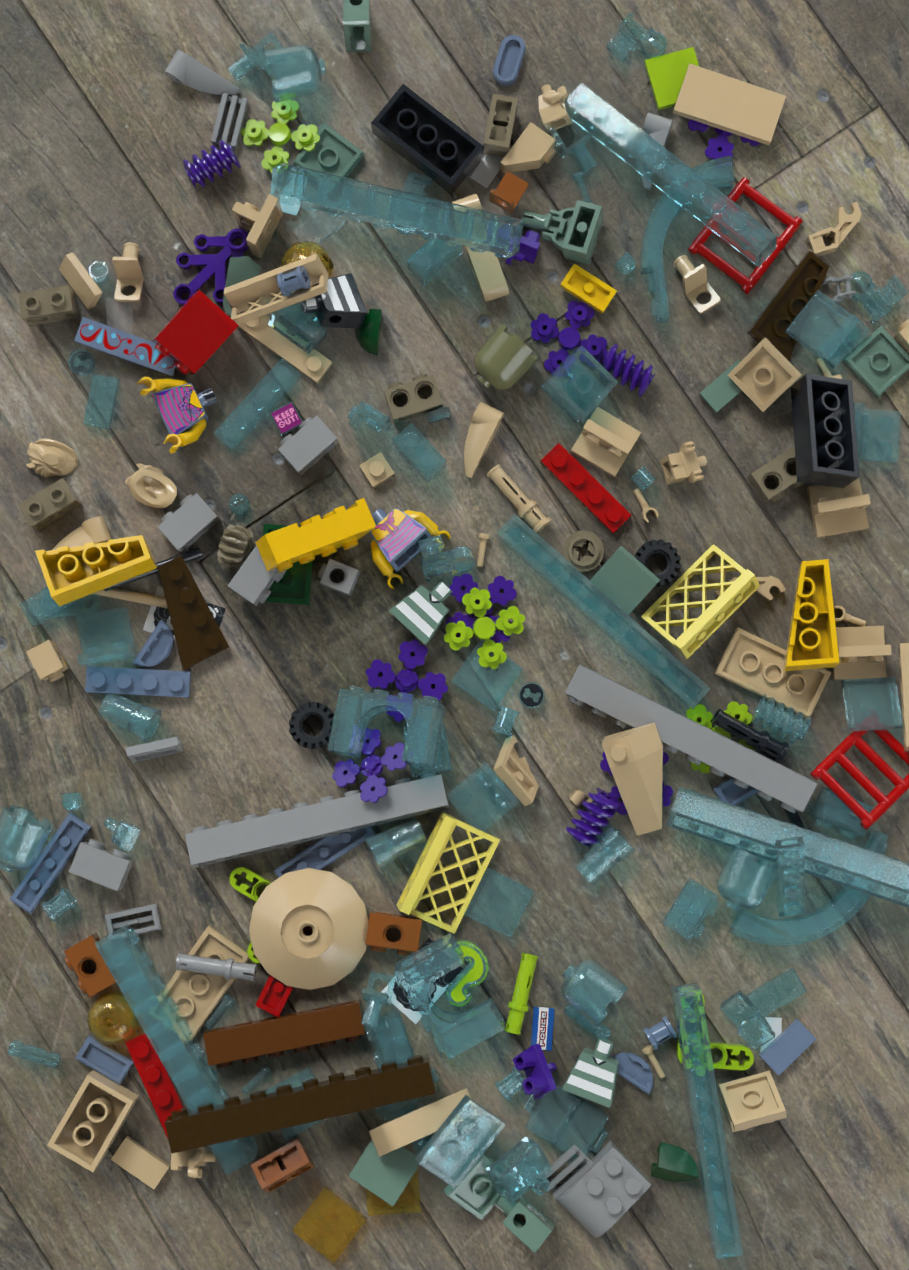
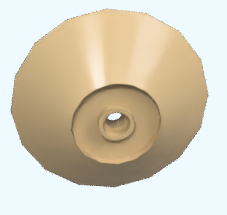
[249,868,369,990]

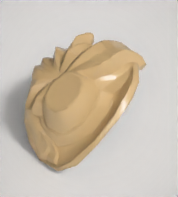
[26,438,78,478]
[125,463,177,508]

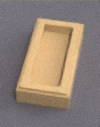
[59,252,102,309]
[111,1136,171,1190]

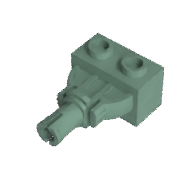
[520,200,604,265]

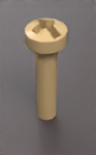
[477,533,490,567]
[642,1045,665,1079]

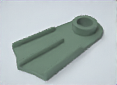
[223,256,261,315]

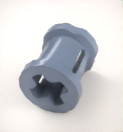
[277,265,311,296]
[643,1016,678,1050]

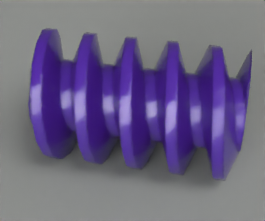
[183,140,241,191]
[599,344,656,397]
[566,788,620,847]

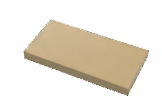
[673,63,786,145]
[714,627,831,719]
[148,925,249,1043]

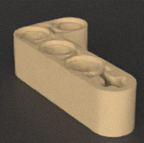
[451,194,509,303]
[369,1088,477,1157]

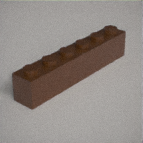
[203,999,367,1068]

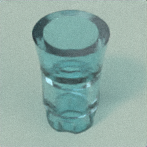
[99,693,162,743]
[365,819,427,870]
[576,824,636,884]

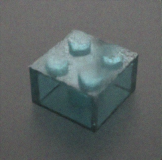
[540,346,618,423]

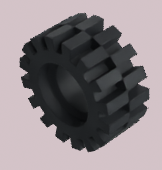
[634,539,681,588]
[289,702,337,749]

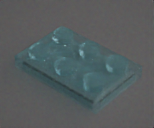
[415,1095,506,1189]

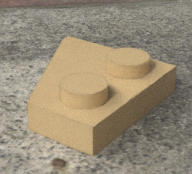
[493,735,539,806]

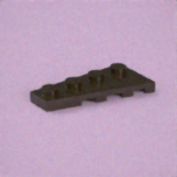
[747,251,829,362]
[158,555,229,671]

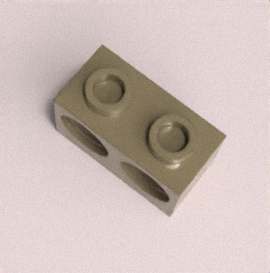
[483,94,518,157]
[18,285,79,326]
[384,374,443,425]
[748,446,804,503]
[18,478,82,531]

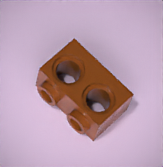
[251,1138,315,1193]

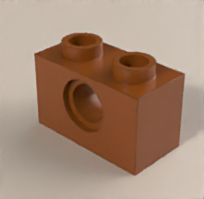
[365,911,422,956]
[64,933,122,997]

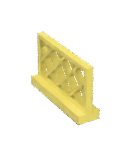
[641,544,760,659]
[397,811,500,934]

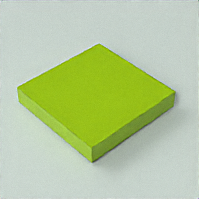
[644,47,699,111]

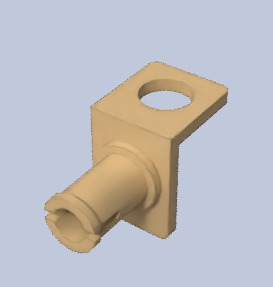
[112,242,144,303]
[673,255,721,314]

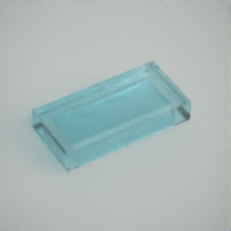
[83,374,120,430]

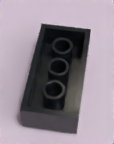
[371,84,484,195]
[791,374,860,488]

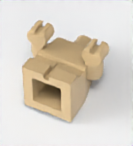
[538,84,574,133]
[660,441,707,485]
[171,1147,216,1178]

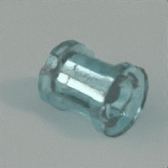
[490,705,520,737]
[42,887,77,922]
[495,1067,526,1102]

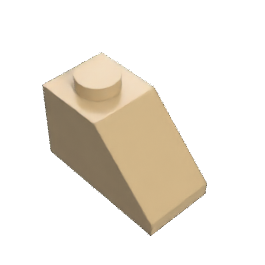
[500,122,556,174]

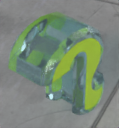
[446,939,489,1006]

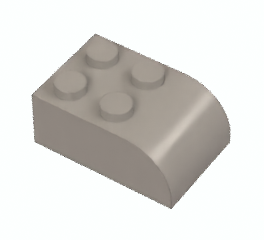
[556,1140,651,1238]

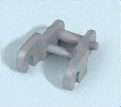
[822,274,856,306]

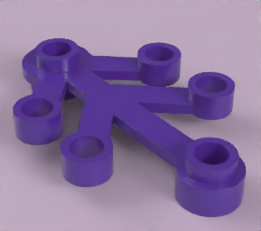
[173,228,249,306]

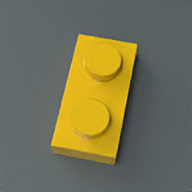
[560,263,617,314]

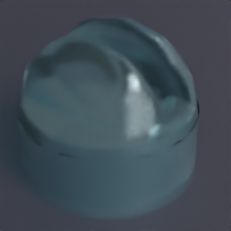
[613,251,635,274]
[88,261,110,284]
[229,493,250,515]
[61,792,83,811]

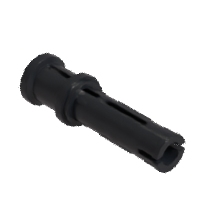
[711,709,789,763]

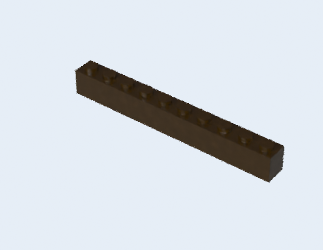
[165,1055,436,1154]

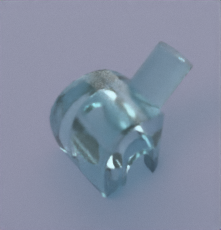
[104,817,141,851]

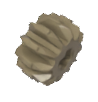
[217,524,253,569]

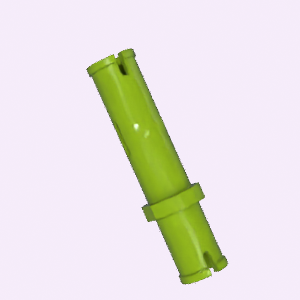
[504,953,538,1035]

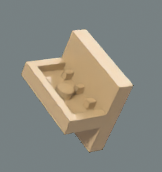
[232,194,283,259]
[728,338,802,412]
[570,407,641,478]
[807,478,871,538]
[832,626,892,680]
[719,1070,787,1132]

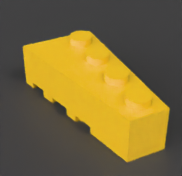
[255,498,376,572]
[35,535,157,606]
[783,559,839,671]

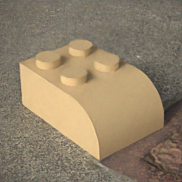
[47,1070,139,1172]

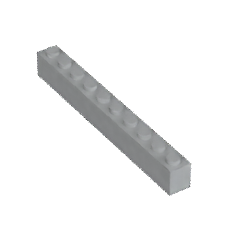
[565,664,817,813]
[185,772,449,868]

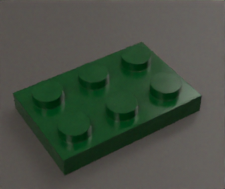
[263,524,313,606]

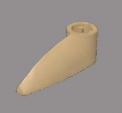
[464,402,504,479]
[52,516,112,550]

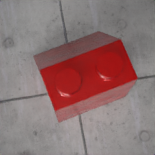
[152,290,239,375]

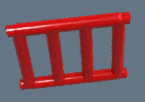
[688,177,803,294]
[810,712,909,830]

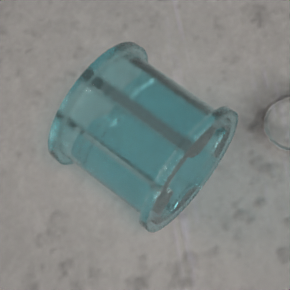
[630,465,657,492]

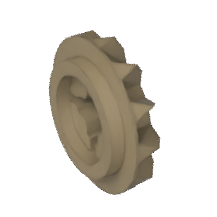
[562,531,604,572]

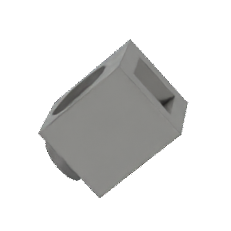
[318,559,360,597]

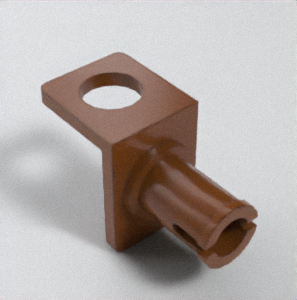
[489,172,528,214]

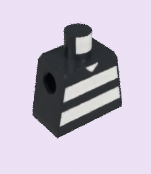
[301,273,367,328]

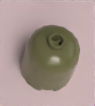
[474,323,539,390]

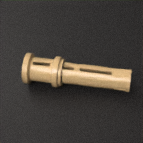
[487,464,552,535]

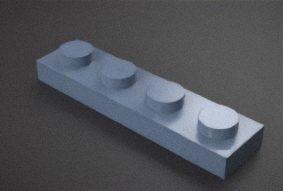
[85,666,192,698]

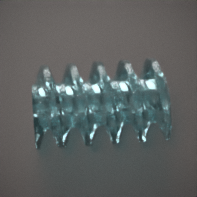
[752,693,812,744]

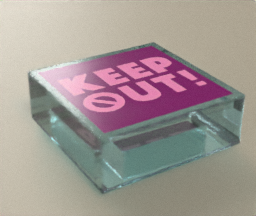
[270,401,303,437]

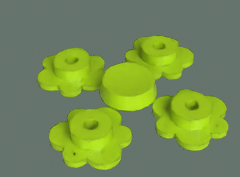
[241,96,320,174]
[444,588,525,669]
[686,701,754,773]

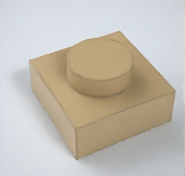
[359,452,395,489]

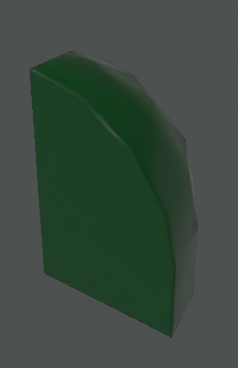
[356,309,383,356]
[650,1142,699,1182]

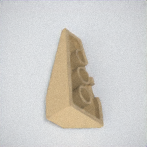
[602,722,663,836]

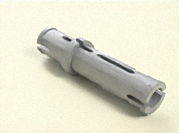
[176,953,257,981]

